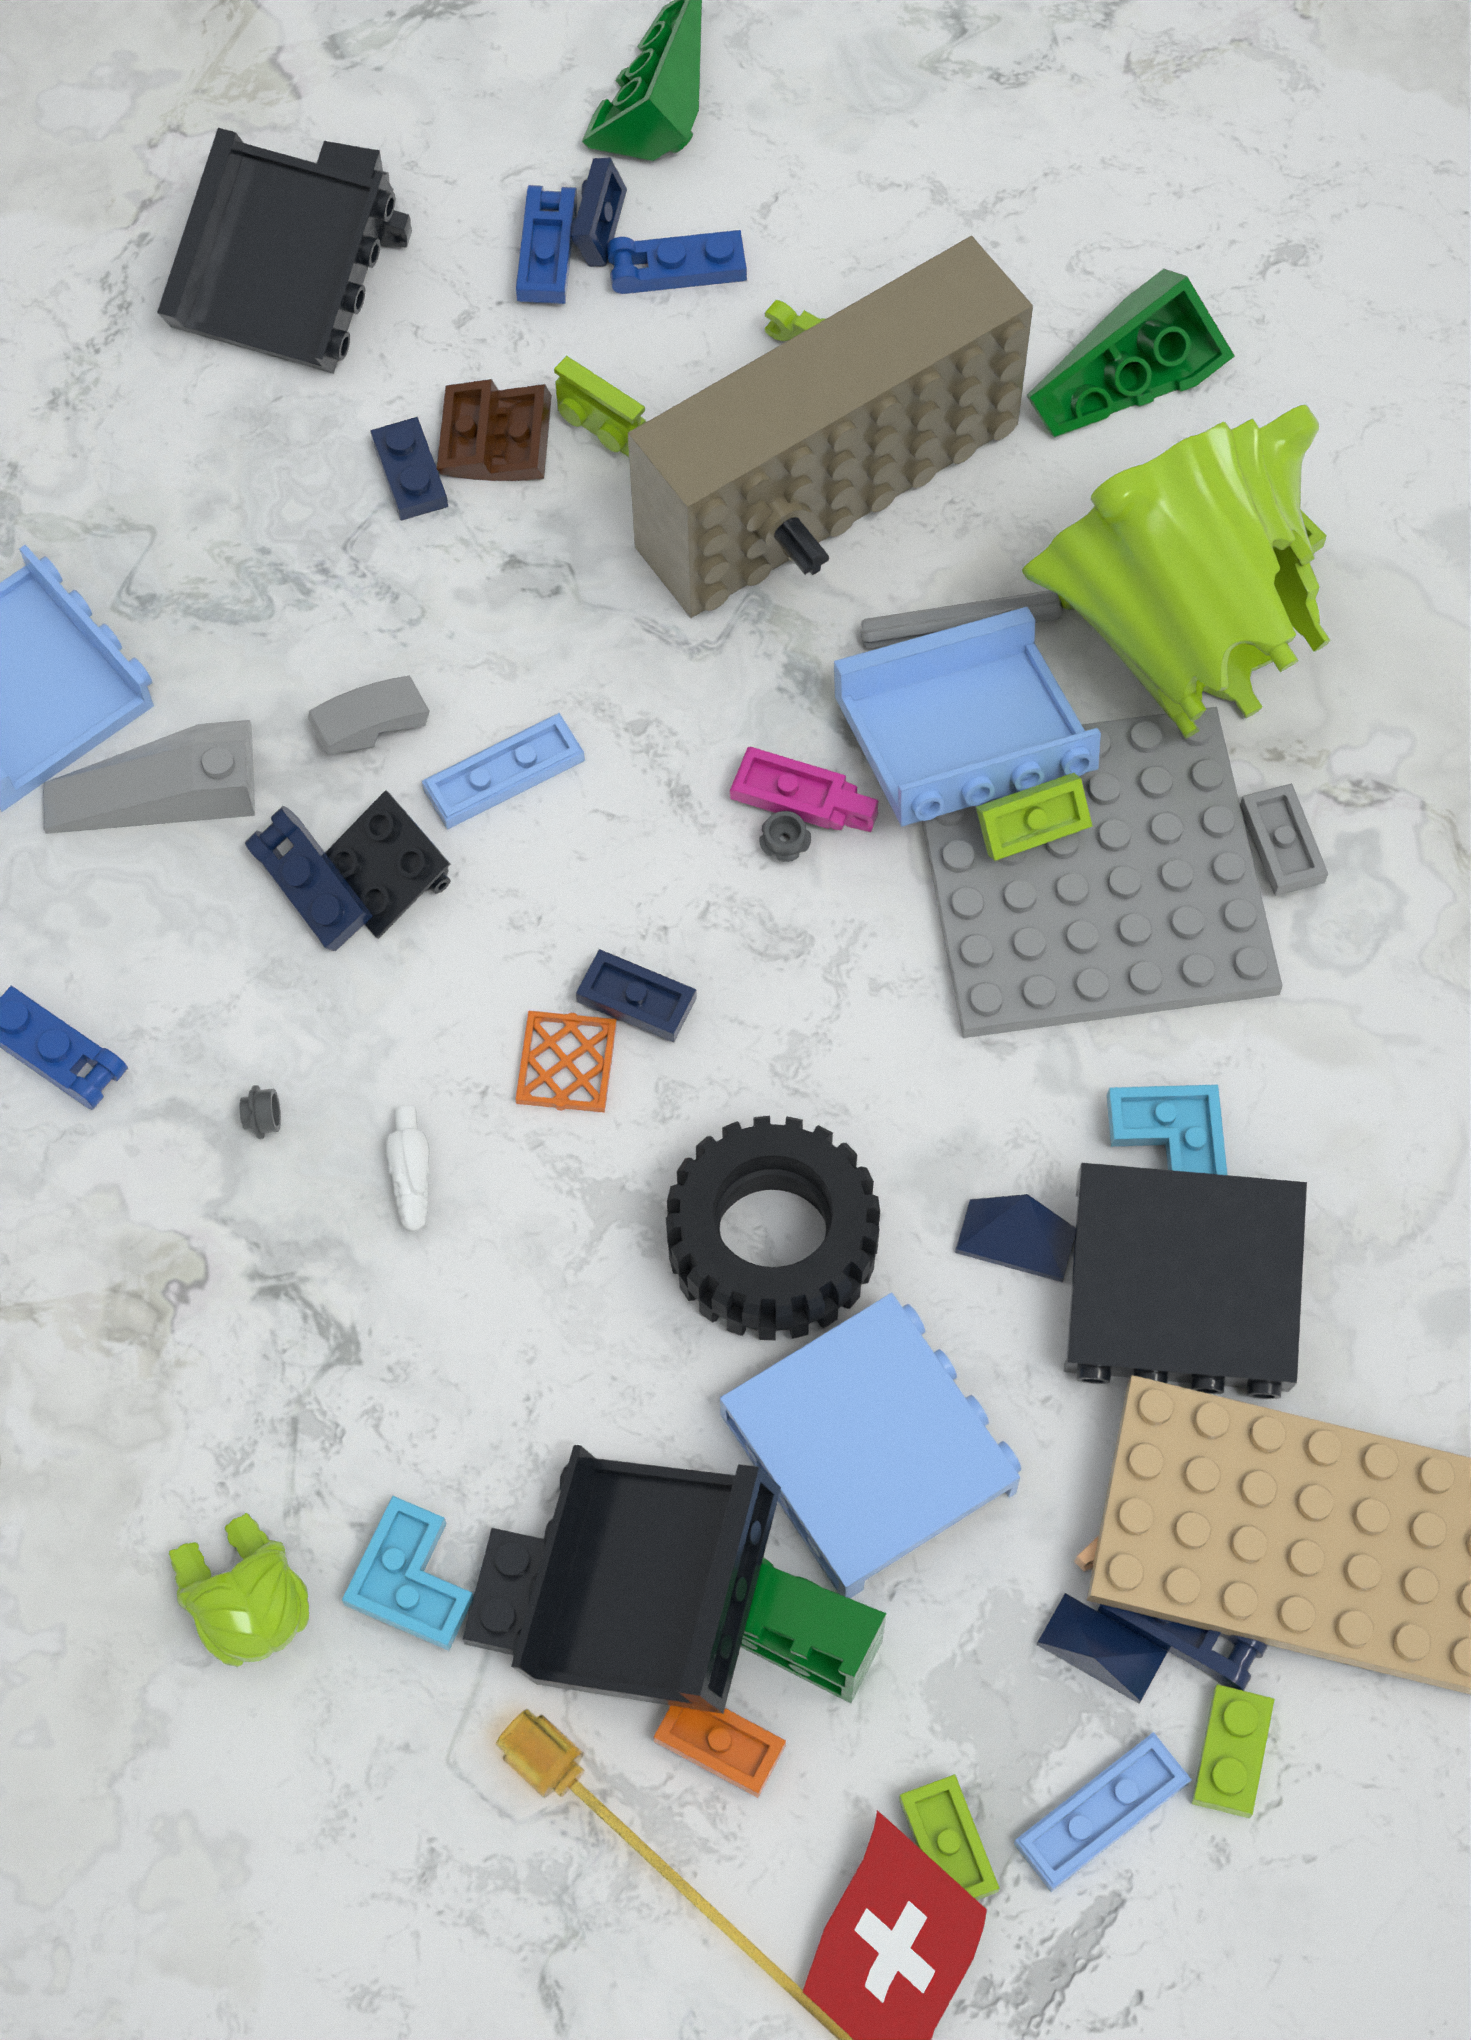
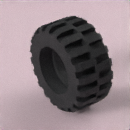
[666,1115,880,1341]

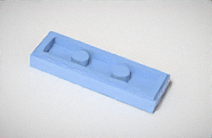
[422,713,585,830]
[1014,1732,1192,1892]

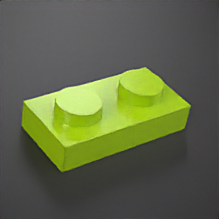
[976,773,1093,861]
[1191,1684,1275,1819]
[899,1774,1000,1900]

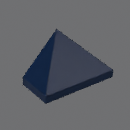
[955,1194,1076,1283]
[1037,1593,1168,1704]

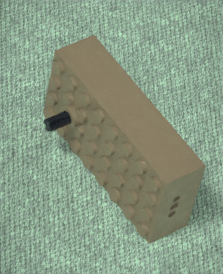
[628,235,1033,618]

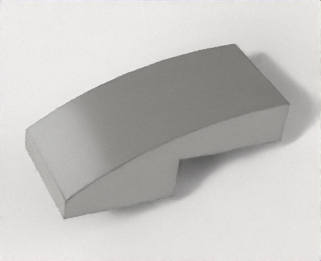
[308,675,430,754]

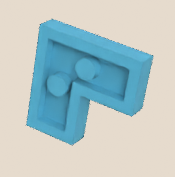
[1106,1085,1228,1175]
[342,1496,474,1651]

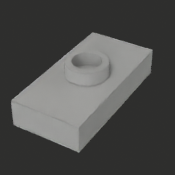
[1240,783,1328,896]

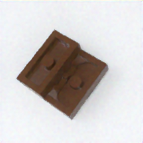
[437,379,552,481]

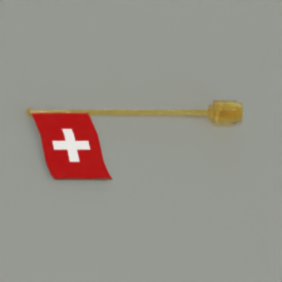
[496,1709,987,2040]

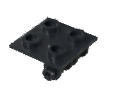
[325,790,451,939]

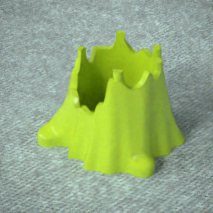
[1022,405,1330,738]

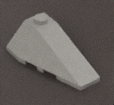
[44,720,255,834]

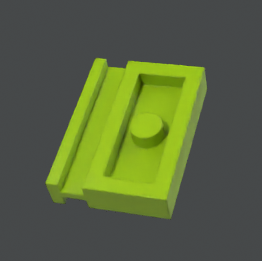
[554,355,646,457]

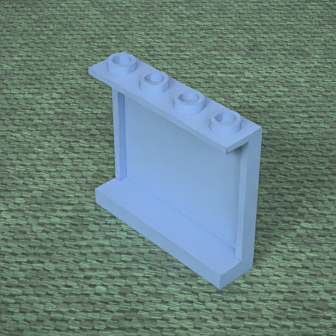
[0,545,154,812]
[834,606,1101,827]
[720,1293,1021,1598]

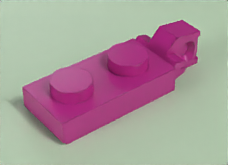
[730,746,879,832]

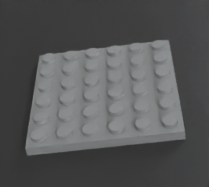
[922,707,1282,1038]

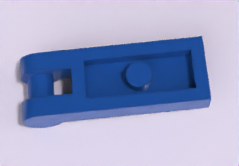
[516,185,577,304]
[607,230,747,294]
[0,985,128,1110]

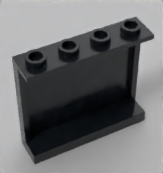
[157,128,396,374]
[1064,1163,1307,1399]
[511,1445,781,1714]

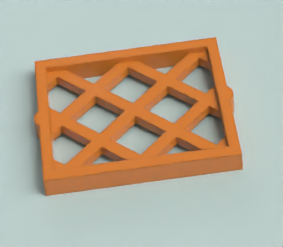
[515,1011,617,1113]

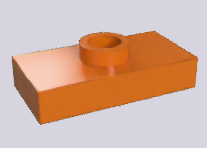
[653,1706,786,1798]

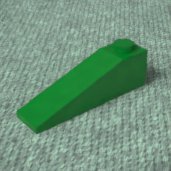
[582,0,702,161]
[1026,269,1235,437]

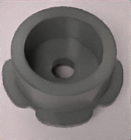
[759,811,811,862]
[240,1085,281,1139]

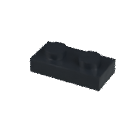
[463,1528,545,1655]

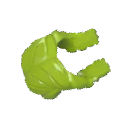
[169,1513,309,1667]

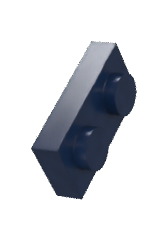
[571,157,627,267]
[370,416,448,521]
[576,949,697,1043]

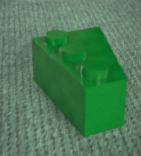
[741,1557,887,1703]

